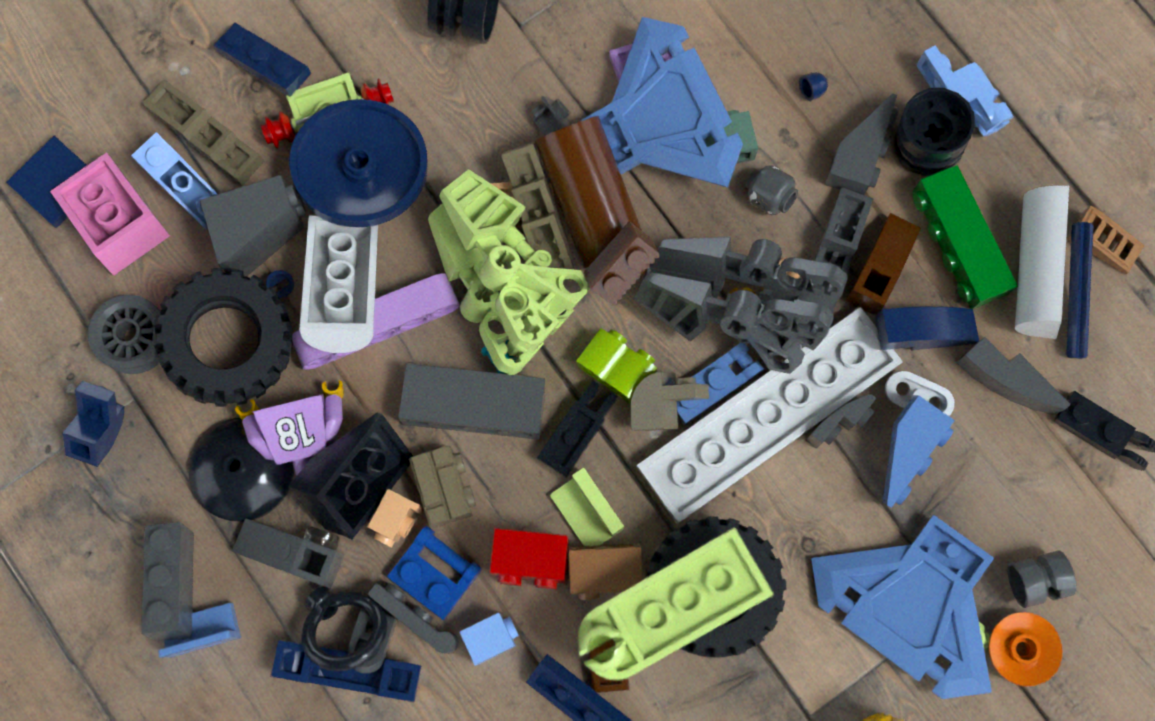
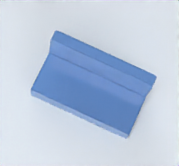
[158,603,241,658]

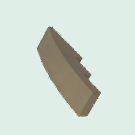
[142,80,265,185]
[501,142,575,282]

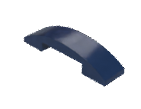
[271,640,422,702]

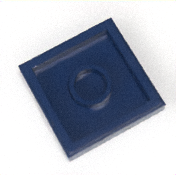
[6,136,87,228]

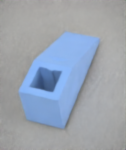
[131,132,217,230]

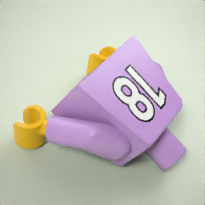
[235,380,344,476]

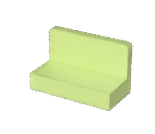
[551,468,624,546]

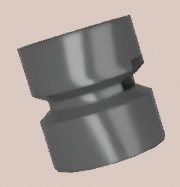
[1007,550,1076,608]

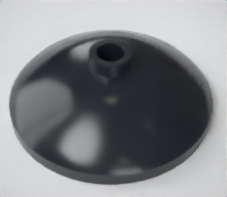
[189,418,294,522]

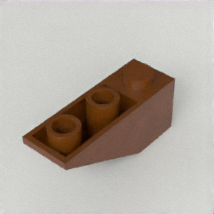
[846,213,921,316]

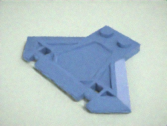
[580,17,743,188]
[811,515,994,699]

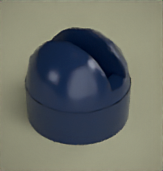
[799,72,828,101]
[266,270,294,299]

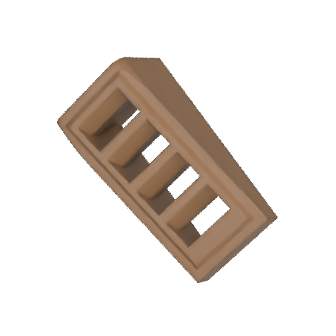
[1067,205,1145,274]

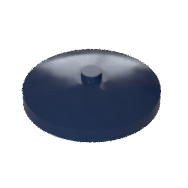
[289,99,428,228]

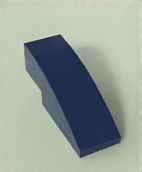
[875,307,979,351]

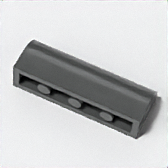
[398,363,545,440]

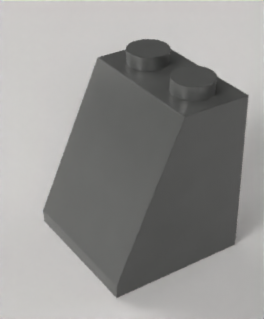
[200,175,306,276]

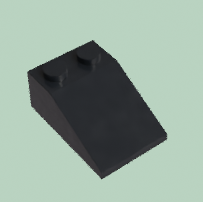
[288,412,413,540]

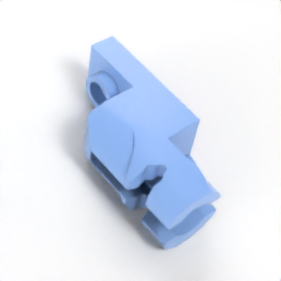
[916,45,1013,137]

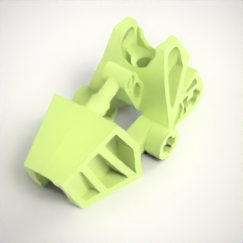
[428,169,590,375]

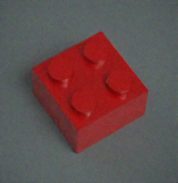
[490,528,569,590]

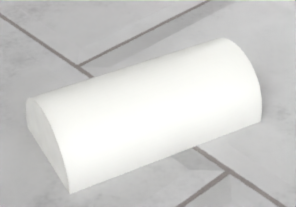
[1015,186,1069,339]
[300,215,378,353]

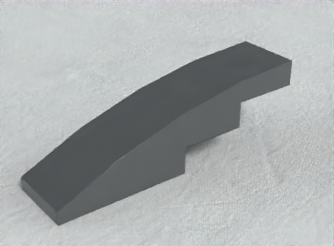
[810,187,874,314]

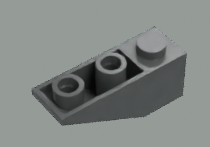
[825,93,899,195]
[232,518,344,588]

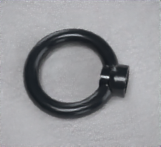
[301,586,387,671]

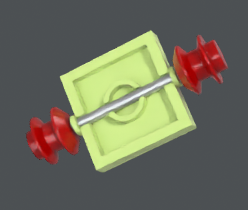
[261,72,394,149]

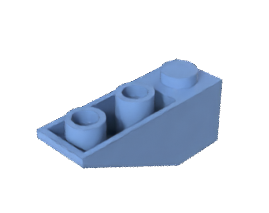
[883,395,955,508]

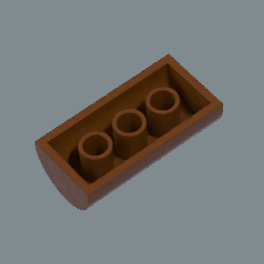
[535,116,642,268]

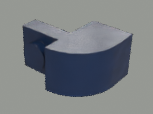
[62,381,124,467]

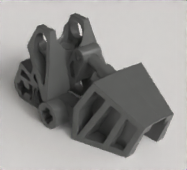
[633,237,847,374]

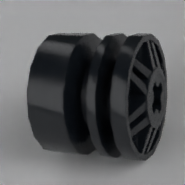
[427,0,499,44]
[894,88,975,176]

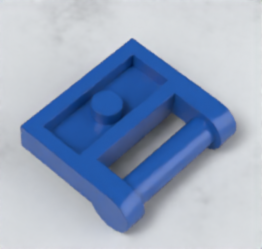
[387,526,483,620]

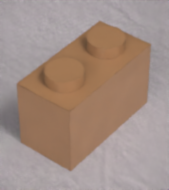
[569,544,643,600]

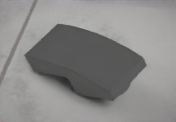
[806,394,876,449]

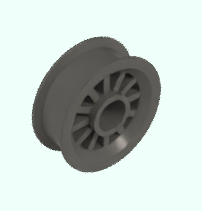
[88,295,161,374]

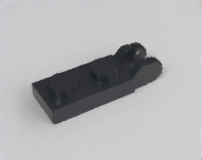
[537,380,618,479]
[1054,390,1155,471]

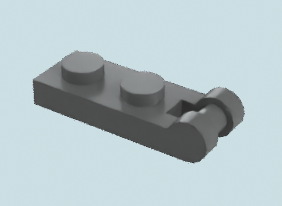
[367,583,459,654]

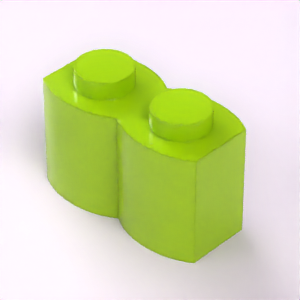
[576,328,657,404]

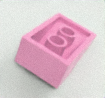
[50,152,170,276]

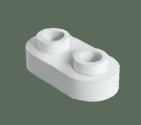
[885,371,954,416]

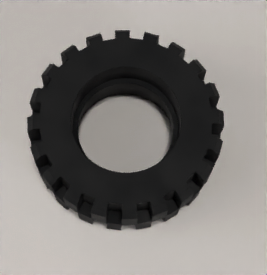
[153,268,292,407]
[645,516,786,658]

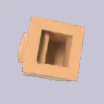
[368,489,424,548]

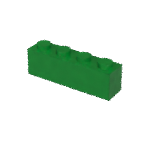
[913,165,1018,309]

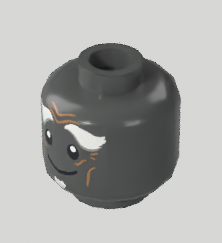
[746,165,798,216]

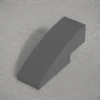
[956,337,1071,415]

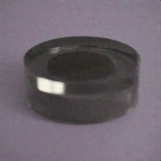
[303,526,341,550]

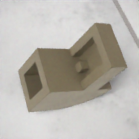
[631,372,709,431]

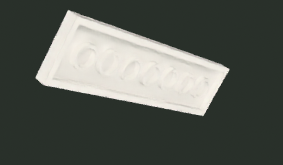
[636,307,903,524]

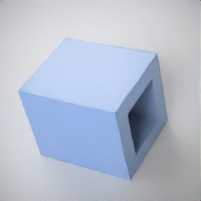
[460,613,519,665]

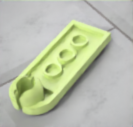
[578,528,774,680]

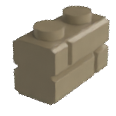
[409,446,476,529]

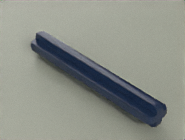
[1066,222,1093,359]

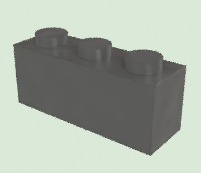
[141,522,194,641]

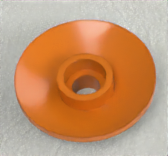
[988,612,1063,686]

